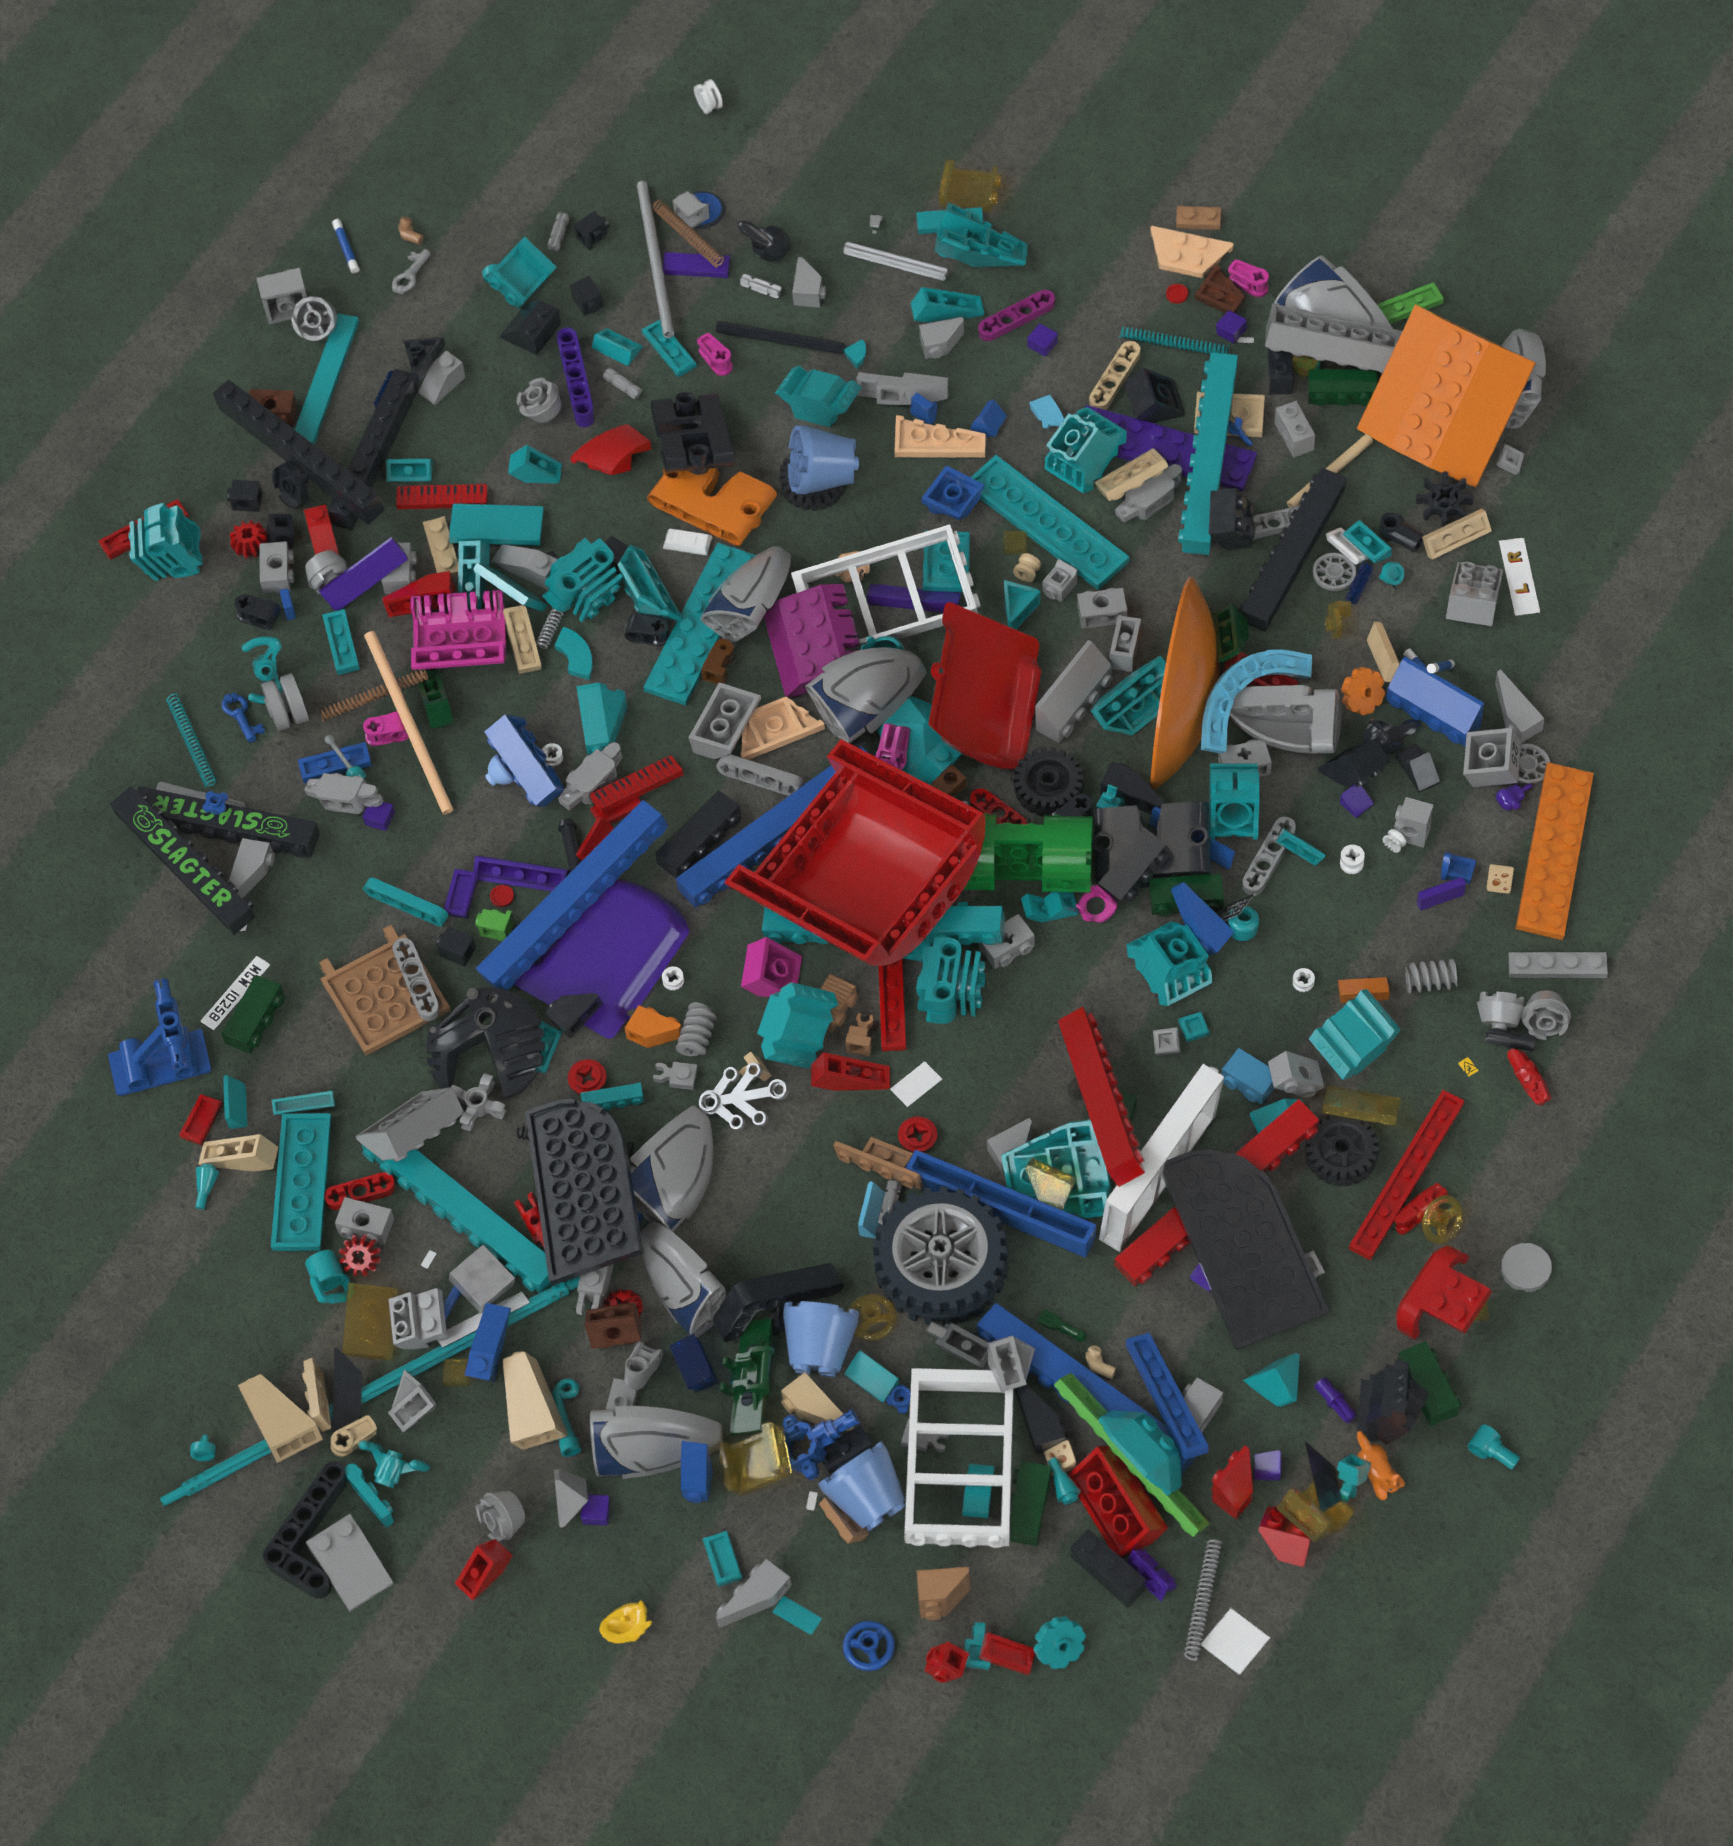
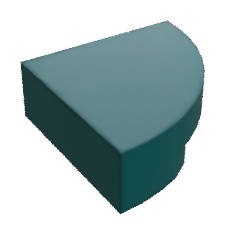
[844,339,866,369]

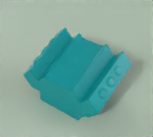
[775,365,862,428]
[1045,407,1127,493]
[1126,921,1213,1006]
[757,982,839,1068]
[1309,989,1401,1080]

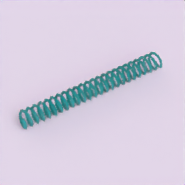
[1119,326,1229,355]
[166,693,217,787]

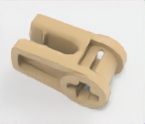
[331,1415,377,1457]

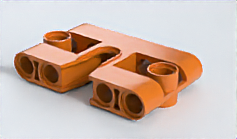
[647,468,777,546]

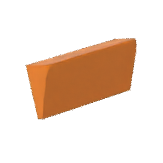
[1338,977,1390,1003]

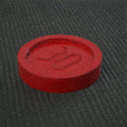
[1166,284,1188,304]
[490,885,514,907]

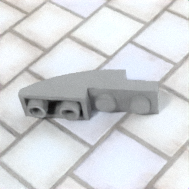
[857,372,948,405]

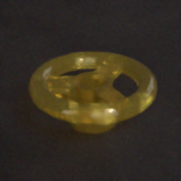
[1422,1195,1463,1244]
[847,1294,897,1341]

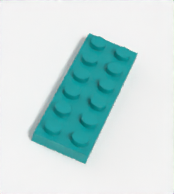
[271,1113,332,1251]

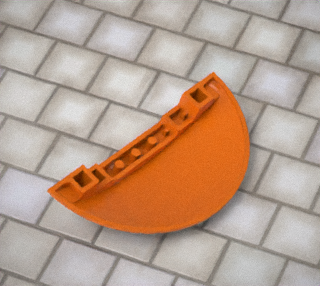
[1150,577,1220,790]

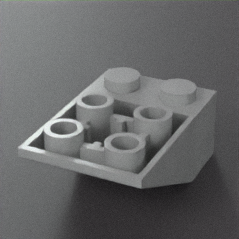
[1446,562,1503,626]

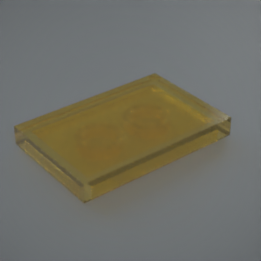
[1322,1086,1401,1125]
[342,1283,398,1360]

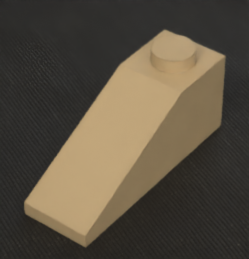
[199,1134,278,1172]
[781,1372,854,1434]

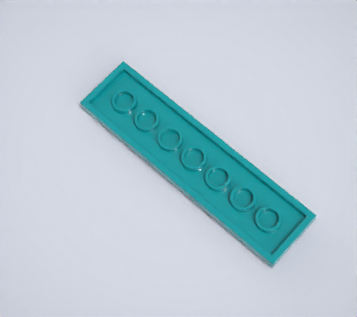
[970,455,1129,590]
[643,542,756,706]

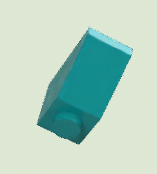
[508,445,562,483]

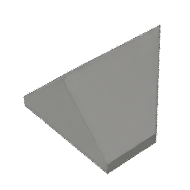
[988,1335,1035,1392]
[388,1370,436,1432]
[554,1469,588,1527]

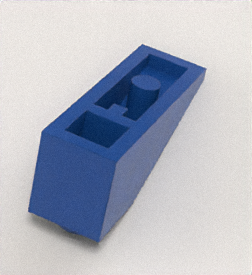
[1171,882,1234,956]
[465,1303,511,1382]
[681,1441,713,1503]

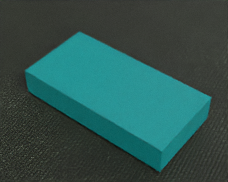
[702,1531,743,1587]

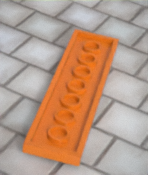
[1515,762,1594,940]

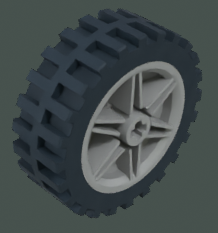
[873,1186,1008,1326]

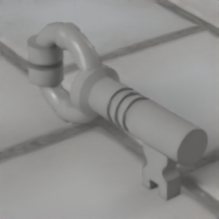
[392,249,431,294]

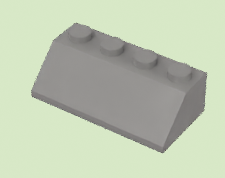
[1035,640,1113,743]
[356,1087,464,1161]

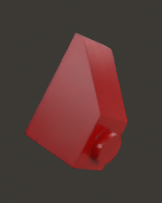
[455,1539,513,1600]

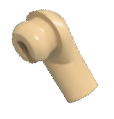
[1085,1346,1116,1379]

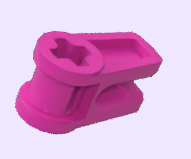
[1228,259,1269,297]
[697,333,733,376]
[875,723,910,770]

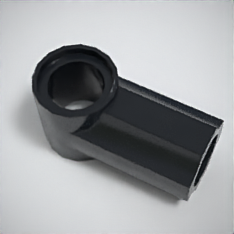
[1379,512,1425,552]

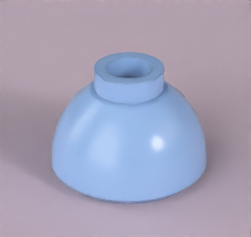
[485,755,514,786]

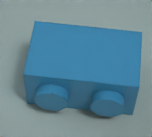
[1222,1048,1275,1105]

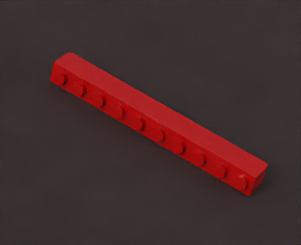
[1058,1007,1145,1187]
[1114,1099,1319,1287]

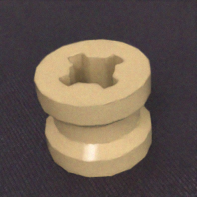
[1013,553,1041,582]

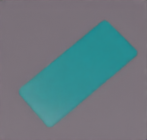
[773,1596,822,1635]

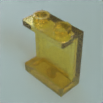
[939,159,1001,213]
[719,1422,792,1496]
[1276,1481,1354,1542]

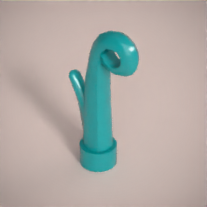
[552,1378,581,1457]

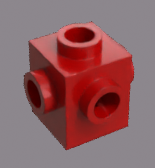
[924,1642,969,1683]

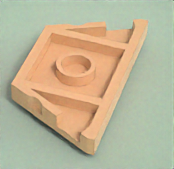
[1151,226,1234,278]
[741,697,825,760]

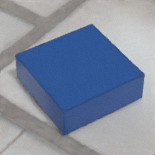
[279,588,296,621]

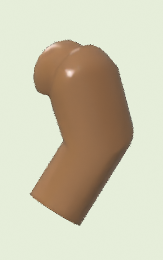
[398,217,424,245]

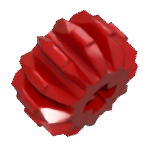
[229,520,268,559]
[339,1234,381,1276]

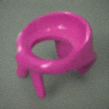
[1076,884,1117,923]

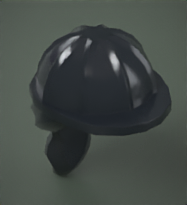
[738,220,790,262]
[1362,718,1420,756]

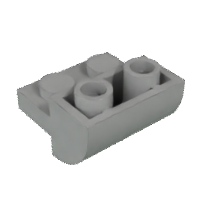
[389,1288,447,1350]

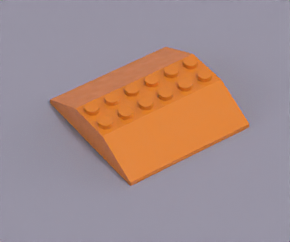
[1357,304,1536,487]

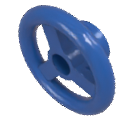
[843,1621,895,1671]

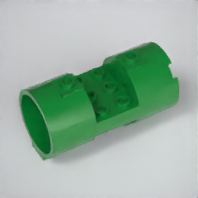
[963,813,1093,893]

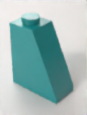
[576,683,627,755]

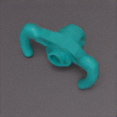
[242,636,283,704]
[358,1440,430,1488]

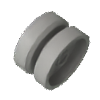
[261,673,309,732]

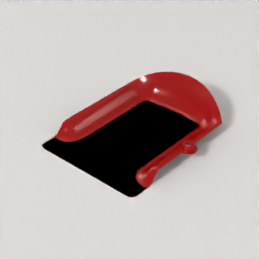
[928,602,1041,769]

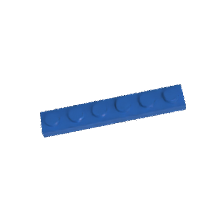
[1125,1333,1209,1459]

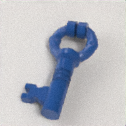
[221,692,265,743]

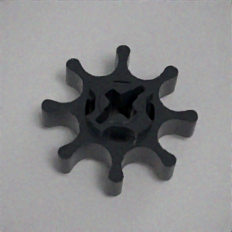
[1416,471,1474,527]

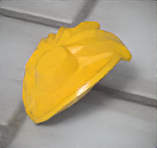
[599,1601,652,1643]

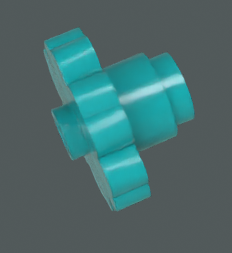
[1034,1616,1086,1669]

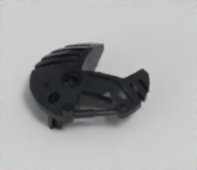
[426,987,545,1099]

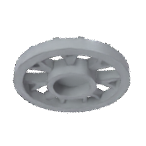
[1313,553,1356,591]
[1518,744,1550,785]

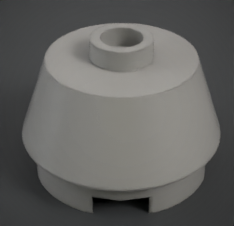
[517,378,562,423]
[305,550,349,594]
[1521,990,1571,1040]
[1477,992,1525,1030]
[476,1491,525,1542]

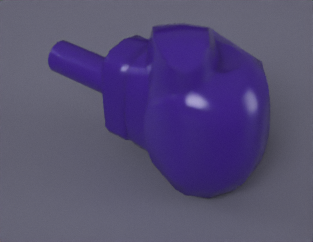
[1496,783,1532,811]

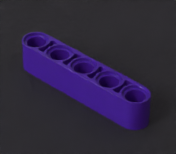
[557,327,595,427]

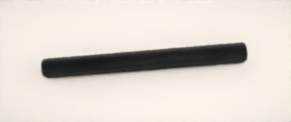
[716,321,845,354]

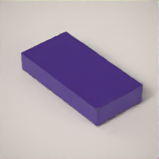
[444,869,479,919]
[1417,877,1466,911]

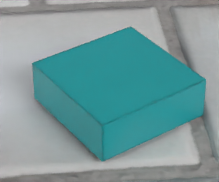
[1178,1012,1210,1042]

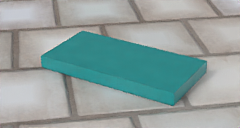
[449,504,544,546]

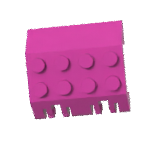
[411,590,507,670]

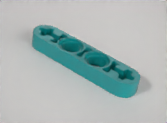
[363,878,449,927]

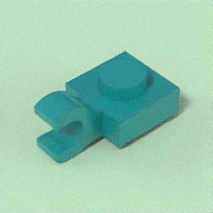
[964,1622,990,1670]

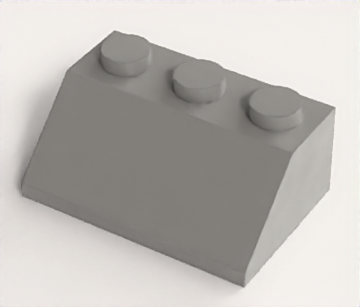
[688,683,761,759]

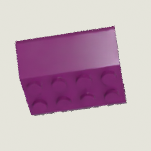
[764,584,860,698]

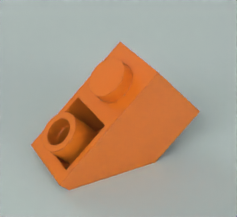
[625,1005,682,1048]

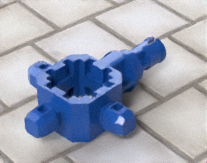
[768,1409,860,1480]

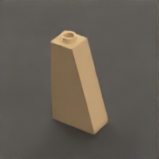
[503,1351,567,1450]
[238,1374,323,1463]

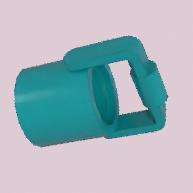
[305,1250,355,1304]

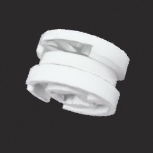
[694,80,723,114]

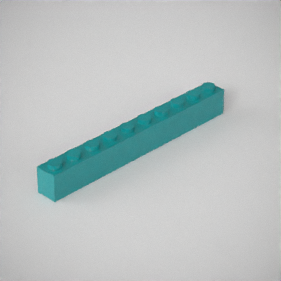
[1178,352,1238,555]
[762,906,1005,945]
[361,1144,551,1293]

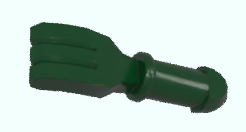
[1036,1309,1087,1341]

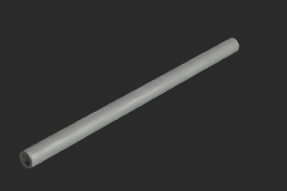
[637,181,674,338]

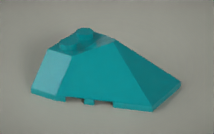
[934,202,1028,267]
[876,695,963,785]
[1001,1119,1111,1218]

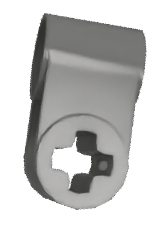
[624,1341,663,1390]

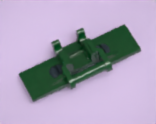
[719,1318,775,1436]

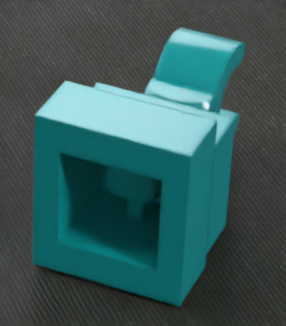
[1096,784,1124,809]
[1337,1454,1371,1502]

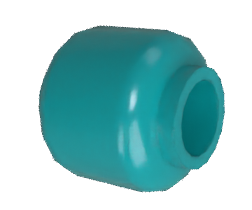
[1227,906,1259,941]

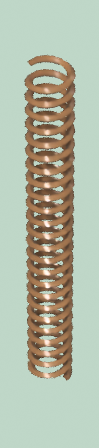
[653,200,724,268]
[320,669,428,722]

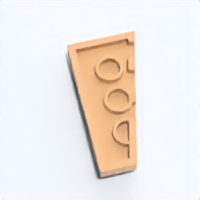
[895,415,986,458]

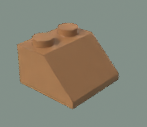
[917,1567,971,1621]

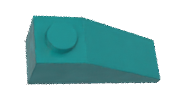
[910,287,985,323]
[458,541,490,609]

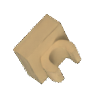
[739,1052,772,1081]

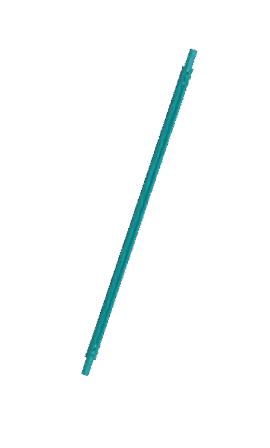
[160,1276,580,1507]

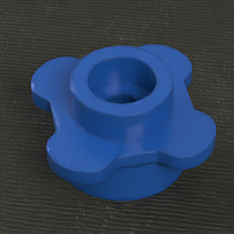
[203,791,228,815]
[886,1385,911,1414]

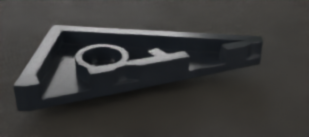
[404,337,446,382]

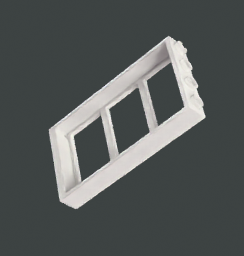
[791,525,980,651]
[1099,1064,1224,1252]
[905,1368,1013,1548]

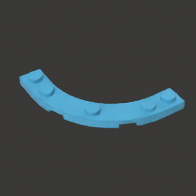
[1201,650,1312,754]

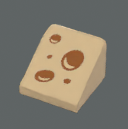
[1486,864,1514,894]
[1044,1440,1076,1476]

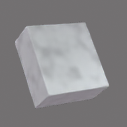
[449,1245,515,1313]

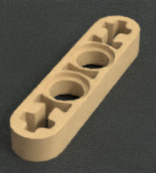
[1089,341,1140,410]

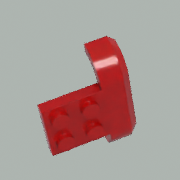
[1396,1245,1492,1340]

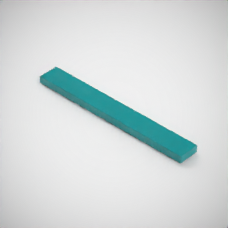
[295,314,359,445]

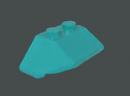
[618,545,682,621]
[1091,656,1166,736]
[1098,1410,1182,1496]

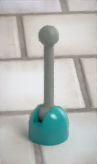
[325,735,367,778]

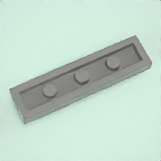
[1508,952,1608,978]

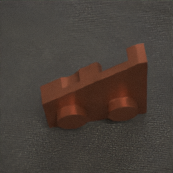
[1195,264,1245,314]

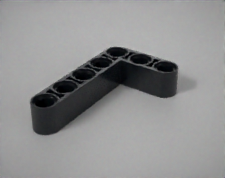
[712,1263,844,1342]
[263,1461,348,1599]

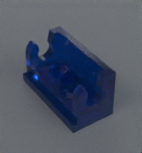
[669,1333,719,1393]

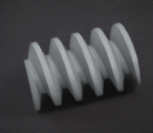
[1405,959,1457,993]
[676,1002,717,1057]

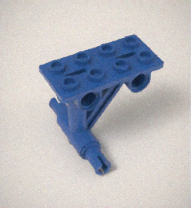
[108,979,212,1096]

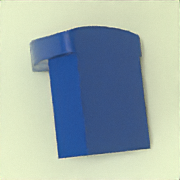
[910,393,937,425]
[970,400,1007,437]
[1441,852,1476,885]

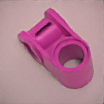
[363,711,409,746]

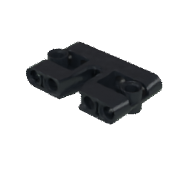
[651,392,734,475]
[1092,801,1212,882]

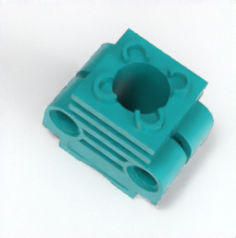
[128,503,202,581]
[542,538,623,622]
[1209,763,1260,840]
[916,936,986,1024]

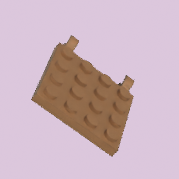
[319,925,451,1056]

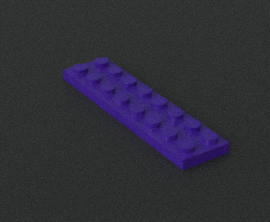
[1084,405,1257,493]

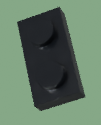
[822,1425,874,1474]

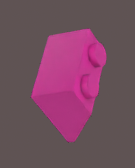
[741,937,802,997]

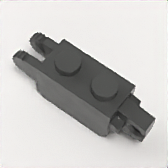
[927,1322,991,1370]

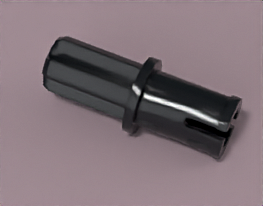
[1485,1029,1535,1052]

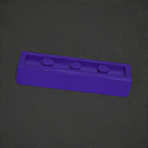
[319,537,408,611]
[866,583,961,613]
[473,856,570,892]

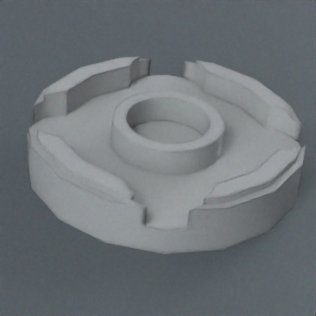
[1501,1243,1552,1292]

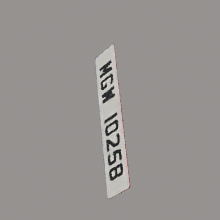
[201,956,270,1030]

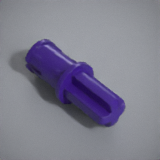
[1314,1377,1357,1423]

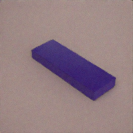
[663,252,731,278]

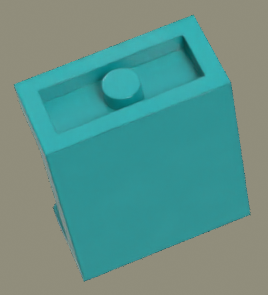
[486,237,557,308]

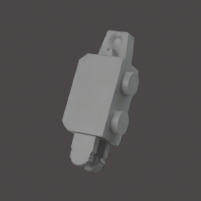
[1115,464,1182,523]
[558,742,623,810]
[304,773,384,814]
[576,1264,614,1315]

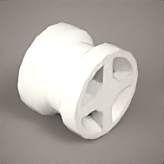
[1340,845,1365,874]

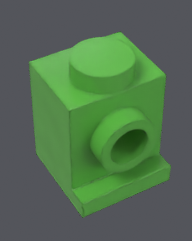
[475,909,514,941]

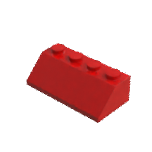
[1068,1445,1168,1559]

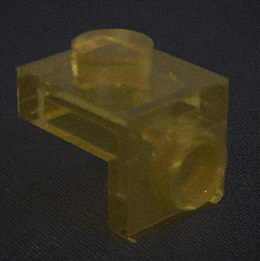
[1325,601,1352,639]

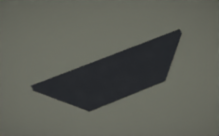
[333,1348,362,1444]
[1305,1442,1342,1512]

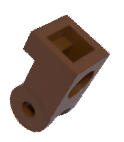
[701,639,734,685]
[931,764,967,797]

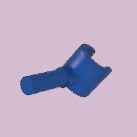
[1228,417,1253,446]

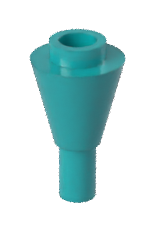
[195,1164,220,1210]
[1048,1457,1081,1505]

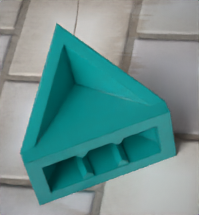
[1004,580,1041,630]
[1243,1353,1300,1407]

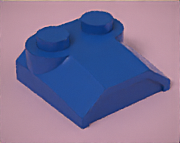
[921,465,985,520]

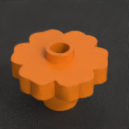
[1341,667,1385,716]

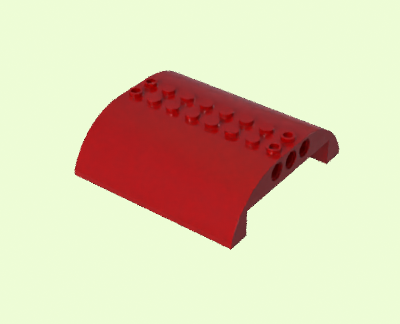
[724,739,985,966]

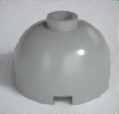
[291,296,337,341]

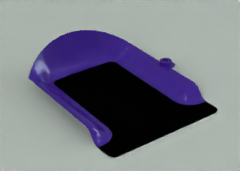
[514,878,689,1039]

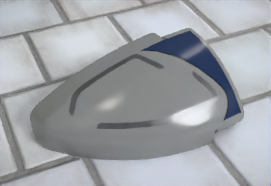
[805,647,927,743]
[590,1406,723,1479]

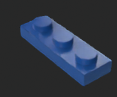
[298,742,372,783]

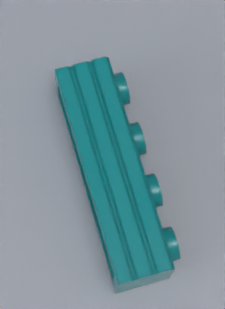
[581,1082,644,1111]
[272,1091,336,1115]

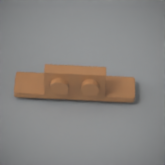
[833,1137,924,1190]

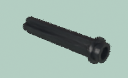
[558,818,582,873]

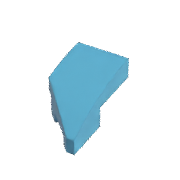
[1029,395,1064,428]

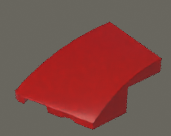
[571,424,651,475]

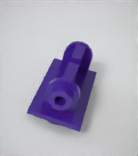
[1127,1549,1177,1602]

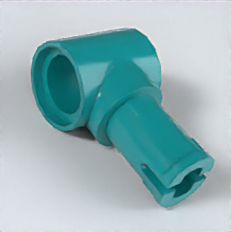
[1467,1424,1520,1470]

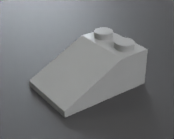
[306,1514,394,1612]

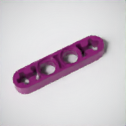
[978,290,1055,341]

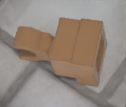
[845,1013,873,1056]

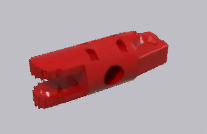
[1507,1048,1552,1106]
[1394,1183,1448,1235]
[514,1192,544,1247]

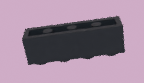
[655,790,741,878]

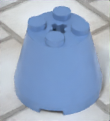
[788,426,859,495]
[783,1301,859,1378]
[818,1441,905,1531]

